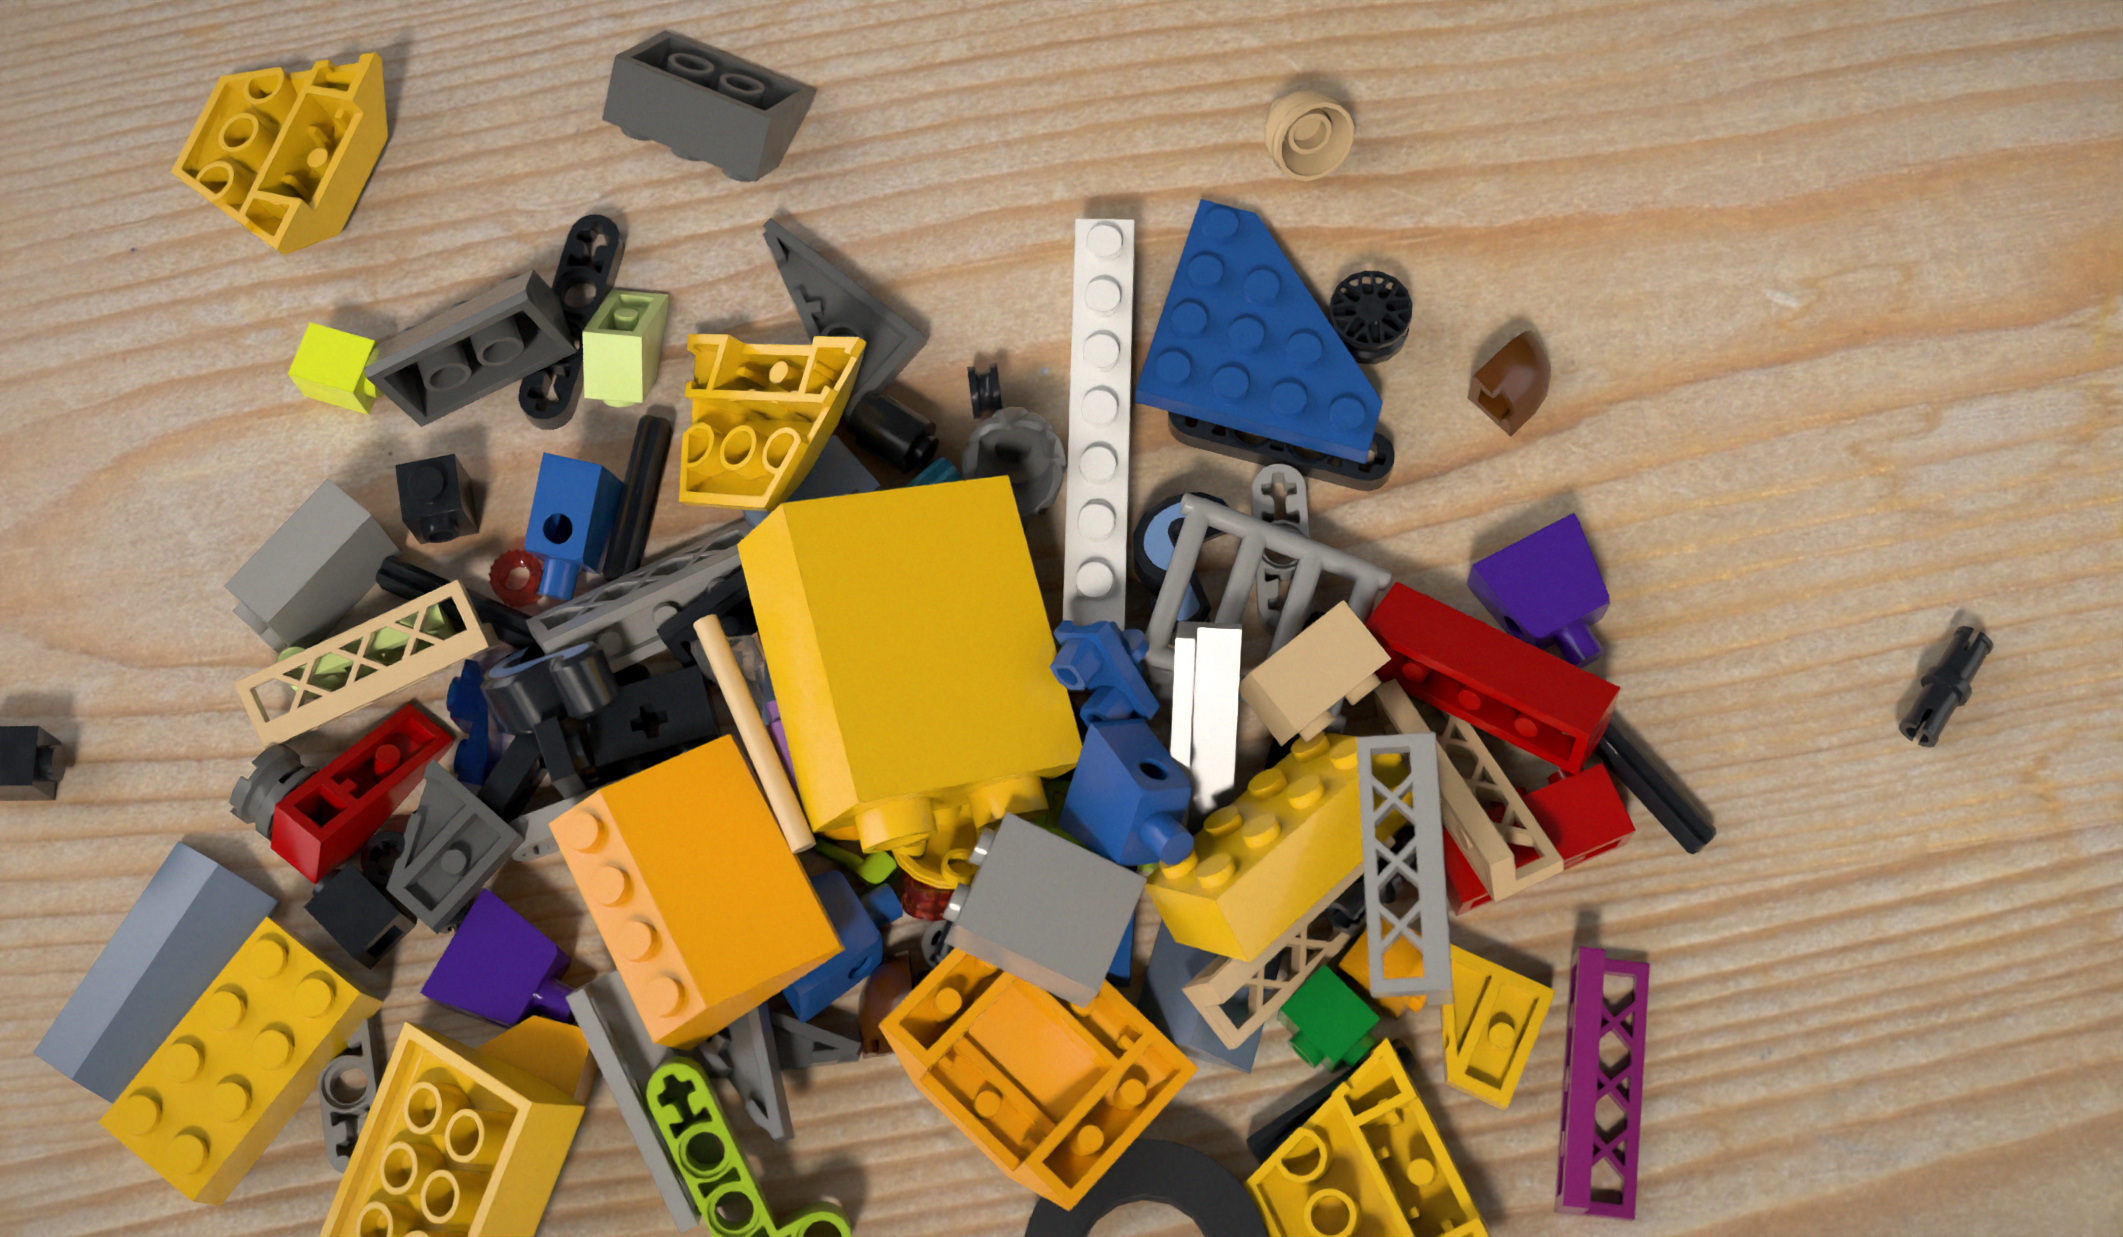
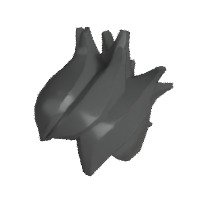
[962,406,1067,534]

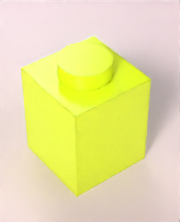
[288,322,384,415]

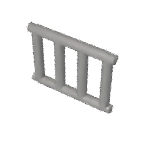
[1140,493,1392,735]

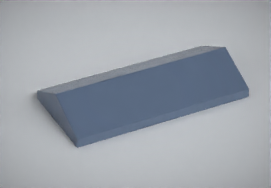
[33,841,282,1104]

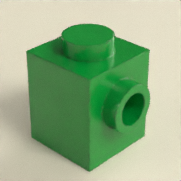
[1277,964,1380,1073]

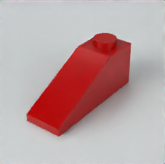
[270,703,454,885]

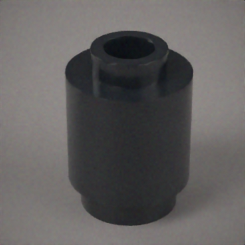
[847,392,939,474]

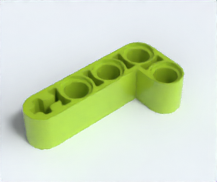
[646,1056,852,1237]

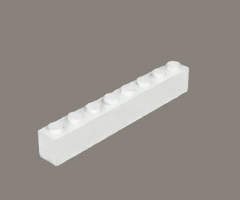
[1063,219,1135,693]

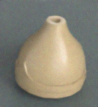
[1265,90,1354,181]

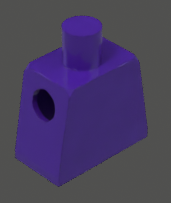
[1466,513,1610,669]
[420,888,576,1030]

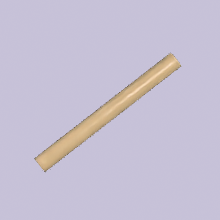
[693,614,816,854]

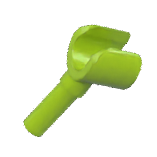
[814,838,902,890]

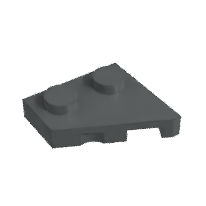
[387,759,525,935]

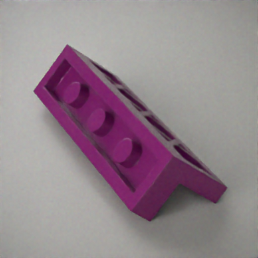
[1554,946,1650,1222]

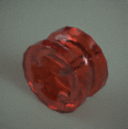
[902,873,955,921]

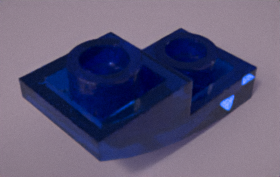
[446,659,502,796]

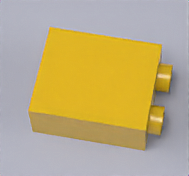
[737,475,1082,853]

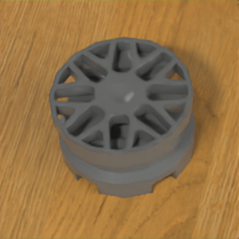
[229,744,320,841]

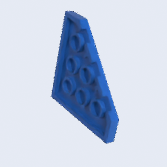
[1135,199,1383,464]

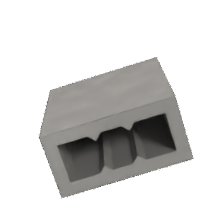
[224,478,403,654]
[943,812,1147,1009]

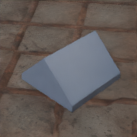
[1137,919,1284,1074]

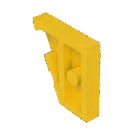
[1440,944,1556,1111]

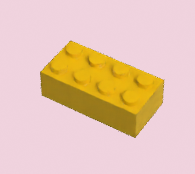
[1144,731,1414,963]
[98,916,384,1206]

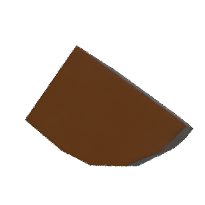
[1467,330,1551,437]
[857,950,915,1059]

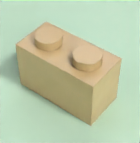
[1239,600,1391,746]

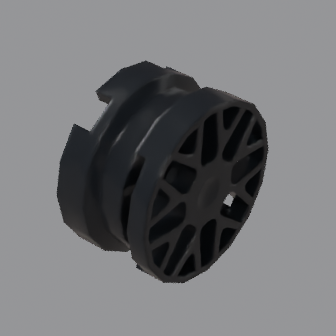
[1328,270,1412,365]

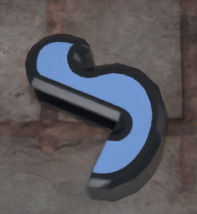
[1133,492,1229,646]
[480,641,621,736]

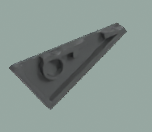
[763,217,926,422]

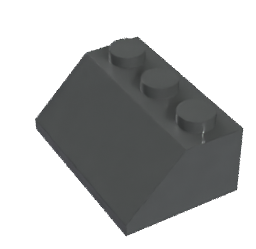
[602,30,816,182]
[364,269,578,427]

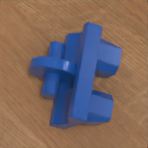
[1049,620,1160,728]

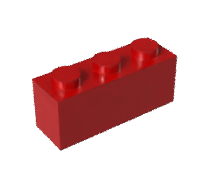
[1442,763,1636,916]

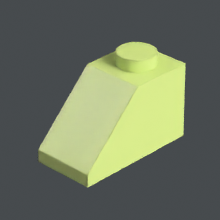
[583,290,668,407]

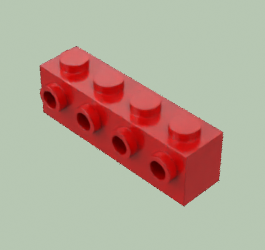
[1364,581,1621,776]

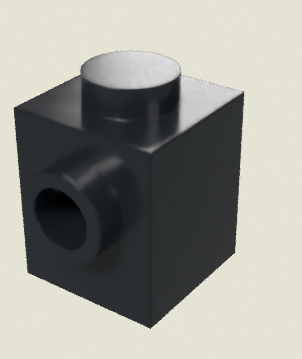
[395,454,479,545]

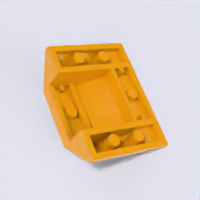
[879,948,1199,1211]

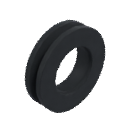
[1024,1139,1267,1237]

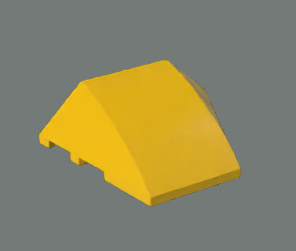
[171,52,388,255]
[679,334,867,512]
[1243,1038,1492,1237]

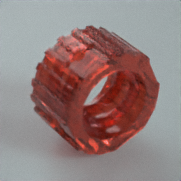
[489,549,543,609]

